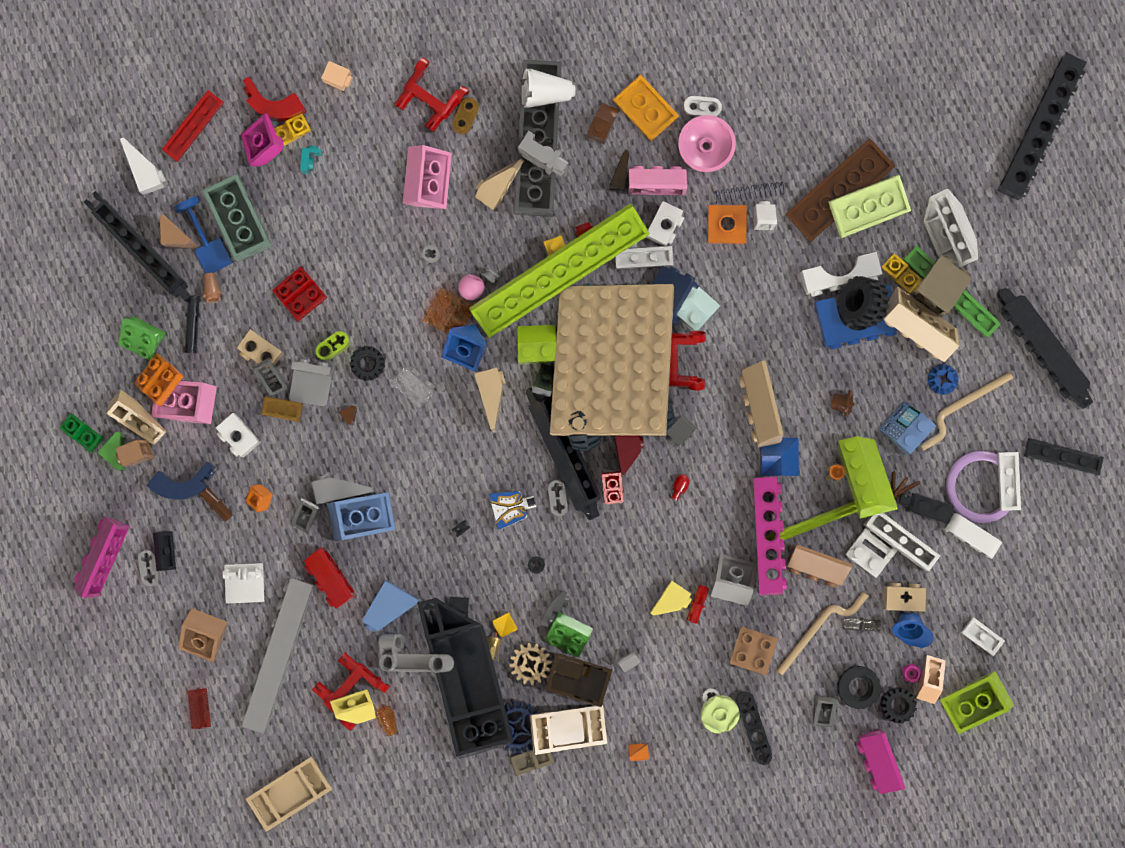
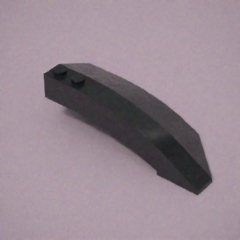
[417,598,513,759]

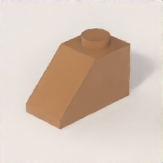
[116,440,155,467]

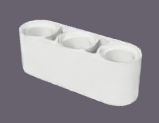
[945,513,1002,559]

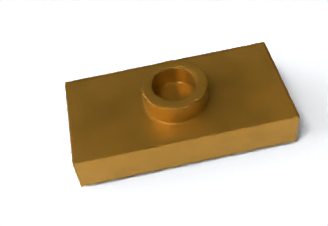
[261,396,303,422]

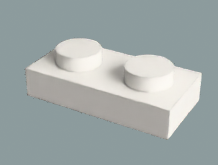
[961,617,1005,656]

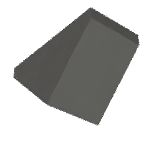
[291,498,322,534]
[813,695,838,727]

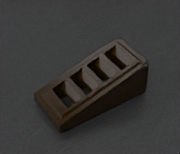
[609,150,629,191]

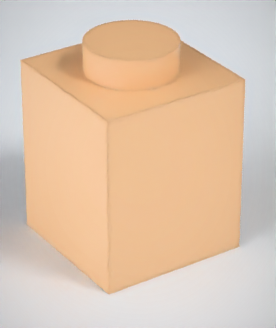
[321,61,353,91]

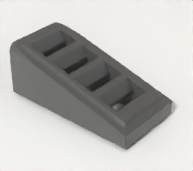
[252,358,288,397]

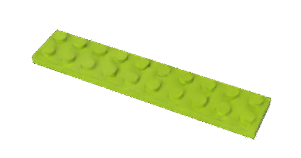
[469,203,650,338]

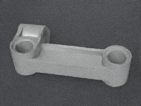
[379,634,454,673]

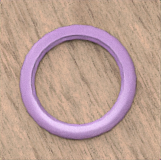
[946,451,1010,523]

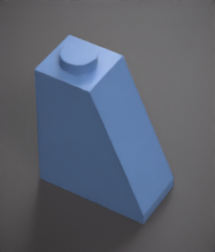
[362,581,420,632]

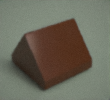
[339,405,358,426]

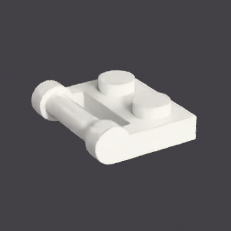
[845,527,897,578]

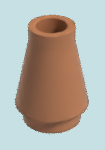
[203,273,222,303]

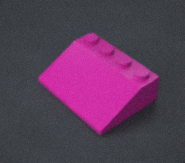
[74,517,130,598]

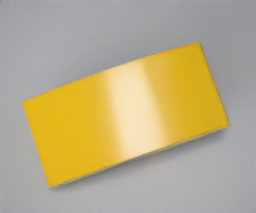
[274,114,311,146]
[881,253,922,295]

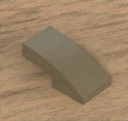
[509,749,554,776]

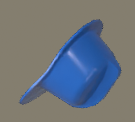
[892,611,934,648]

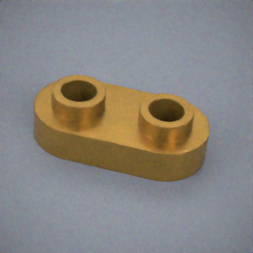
[453,97,479,135]

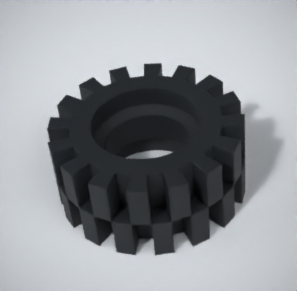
[350,346,385,381]
[880,687,917,724]

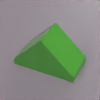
[98,432,126,471]

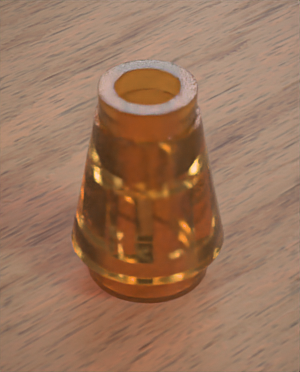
[376,706,398,736]

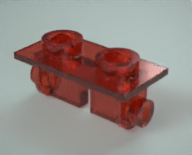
[187,688,211,729]

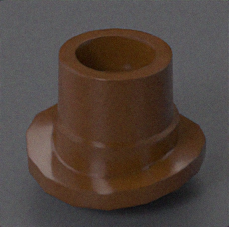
[831,390,855,417]

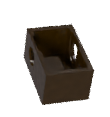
[545,653,613,707]

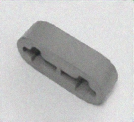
[548,480,568,516]
[138,550,160,586]

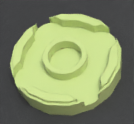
[701,695,739,733]

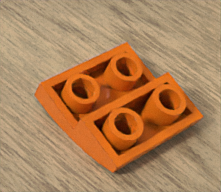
[134,353,184,406]

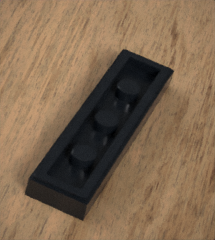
[1024,438,1104,476]

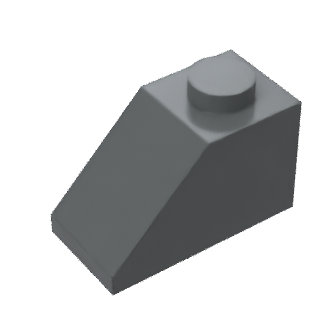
[665,415,697,447]

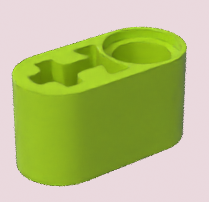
[315,331,350,361]

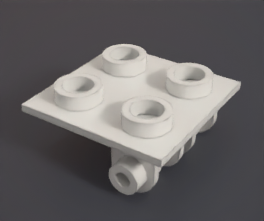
[223,563,264,603]

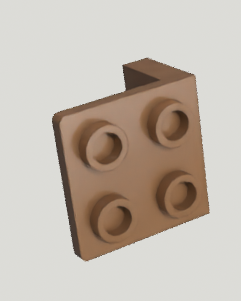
[729,627,778,675]

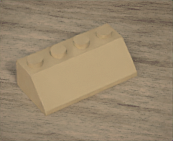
[884,286,960,362]
[738,360,783,448]

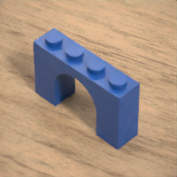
[814,284,899,350]

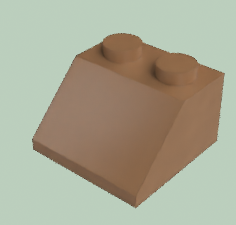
[178,608,228,662]

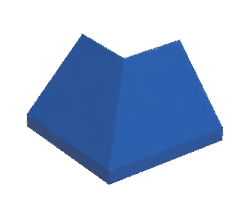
[441,324,488,372]
[760,438,799,476]

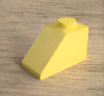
[650,581,692,615]
[330,689,376,724]

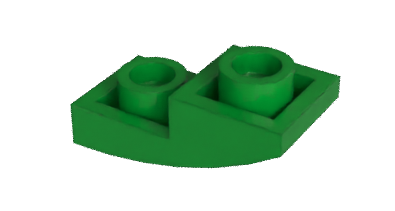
[59,413,104,453]

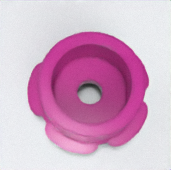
[902,664,921,683]

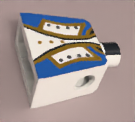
[489,491,536,530]

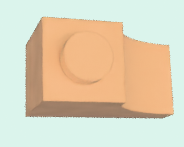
[916,655,946,704]

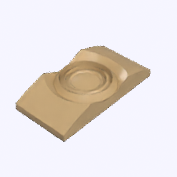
[530,705,607,755]
[246,756,332,832]

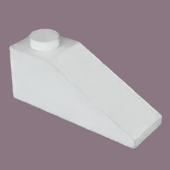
[120,138,166,195]

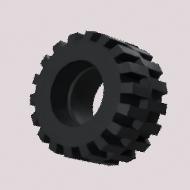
[838,276,890,327]

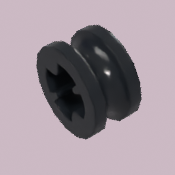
[452,520,471,537]
[528,557,545,574]

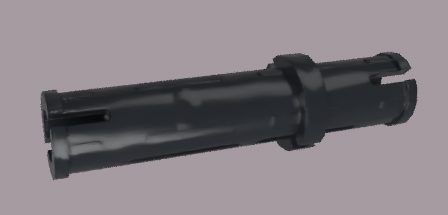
[184,295,201,354]

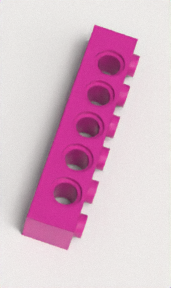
[754,477,787,596]

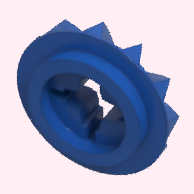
[928,364,959,395]

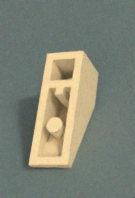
[475,159,524,210]
[106,390,166,445]

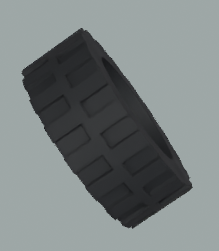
[837,666,881,709]

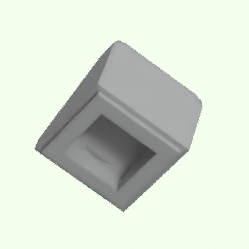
[617,651,640,672]

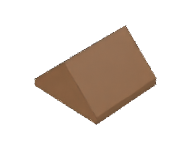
[160,214,198,249]

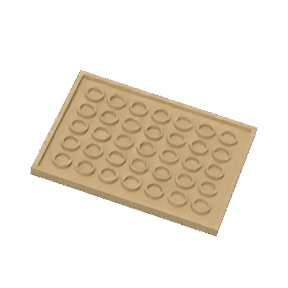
[550,284,674,436]

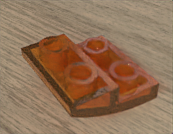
[422,287,473,335]

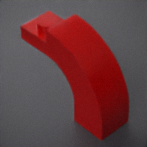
[243,77,307,122]

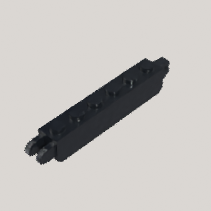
[84,191,191,302]
[997,288,1093,409]
[526,387,600,521]

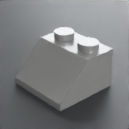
[711,554,757,606]

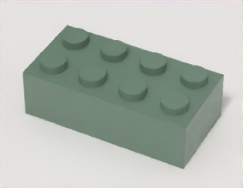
[202,174,273,262]

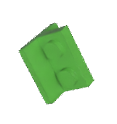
[118,316,166,360]
[545,612,593,657]

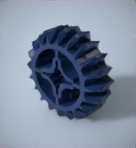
[505,701,537,754]

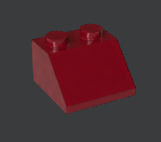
[614,435,644,475]

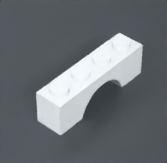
[800,252,882,297]

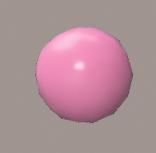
[458,274,485,300]

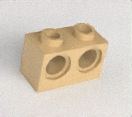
[237,330,284,372]

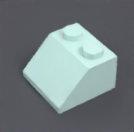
[677,287,720,331]

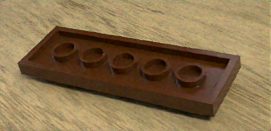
[785,138,895,243]

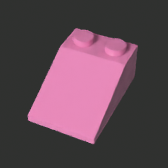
[151,381,217,424]

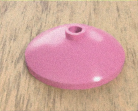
[678,115,736,172]

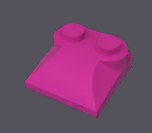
[241,113,284,167]

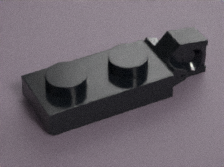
[899,493,954,524]

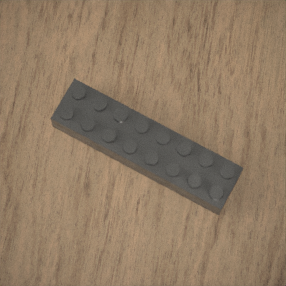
[515,60,562,217]

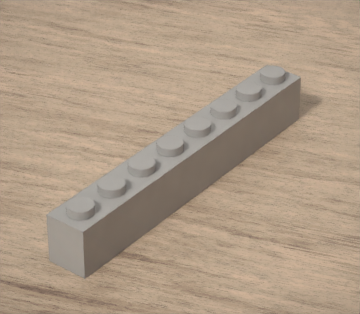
[241,578,315,734]

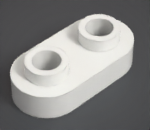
[684,96,722,117]

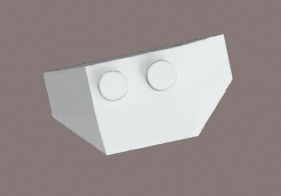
[923,189,978,267]

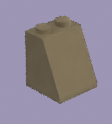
[911,255,972,317]

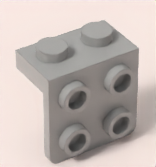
[289,359,333,407]

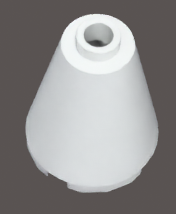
[521,68,575,108]

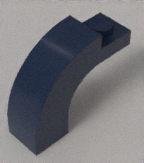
[146,461,216,500]

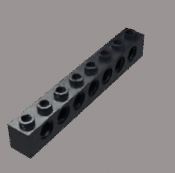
[998,52,1087,200]

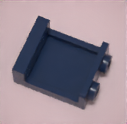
[651,265,699,326]

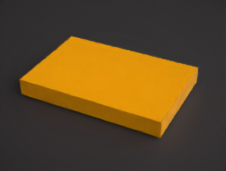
[613,75,679,142]

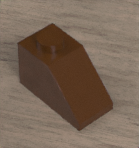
[587,103,620,145]

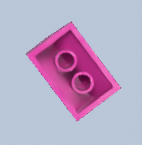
[856,729,906,794]

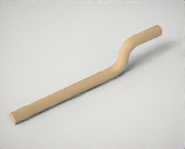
[919,372,1013,451]
[776,592,869,675]

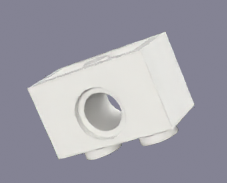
[645,201,685,247]
[216,413,261,458]

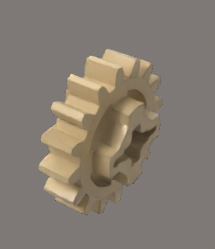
[510,642,552,685]

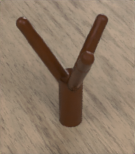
[891,471,920,500]

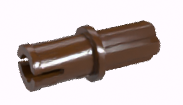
[199,487,233,522]

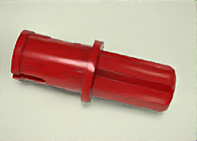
[686,585,709,624]

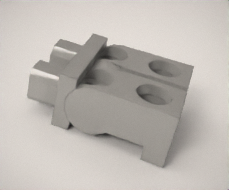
[518,131,568,177]

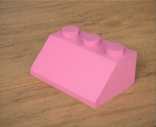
[403,145,452,209]
[628,166,687,195]

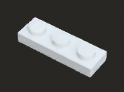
[615,246,673,269]
[997,452,1021,511]

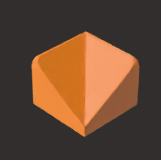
[245,484,273,512]
[628,743,649,761]

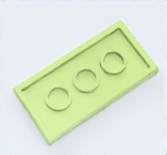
[829,175,911,238]

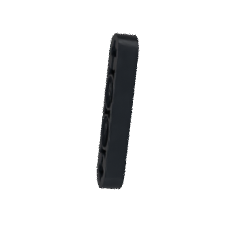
[736,691,772,765]

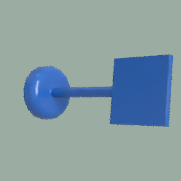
[173,196,233,274]

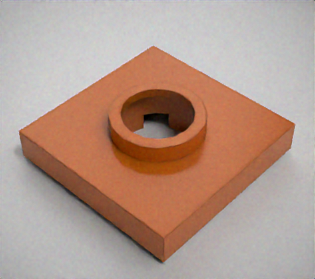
[708,205,747,244]

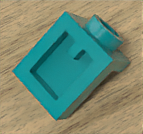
[300,145,323,174]

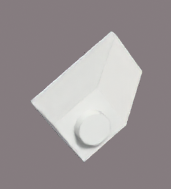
[754,201,777,230]

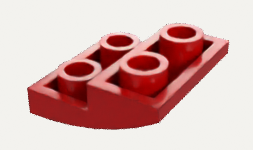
[272,266,328,322]

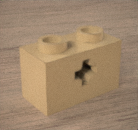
[884,583,926,612]

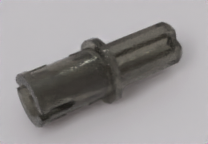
[841,617,881,633]

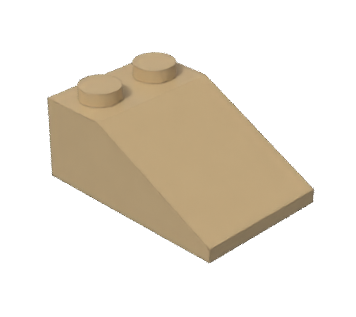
[475,367,506,432]

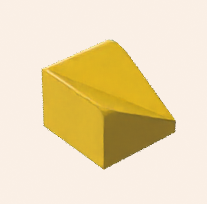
[492,612,518,638]

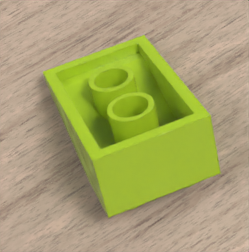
[940,671,1014,734]

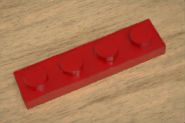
[161,90,224,162]

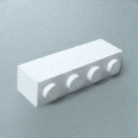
[863,513,940,571]

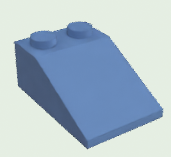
[327,492,395,541]

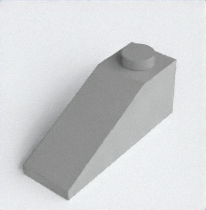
[312,475,375,505]

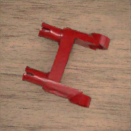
[394,57,470,133]
[669,330,706,391]
[312,652,390,731]

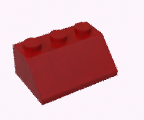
[304,548,357,609]

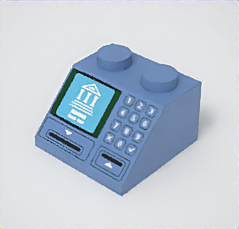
[879,401,936,455]

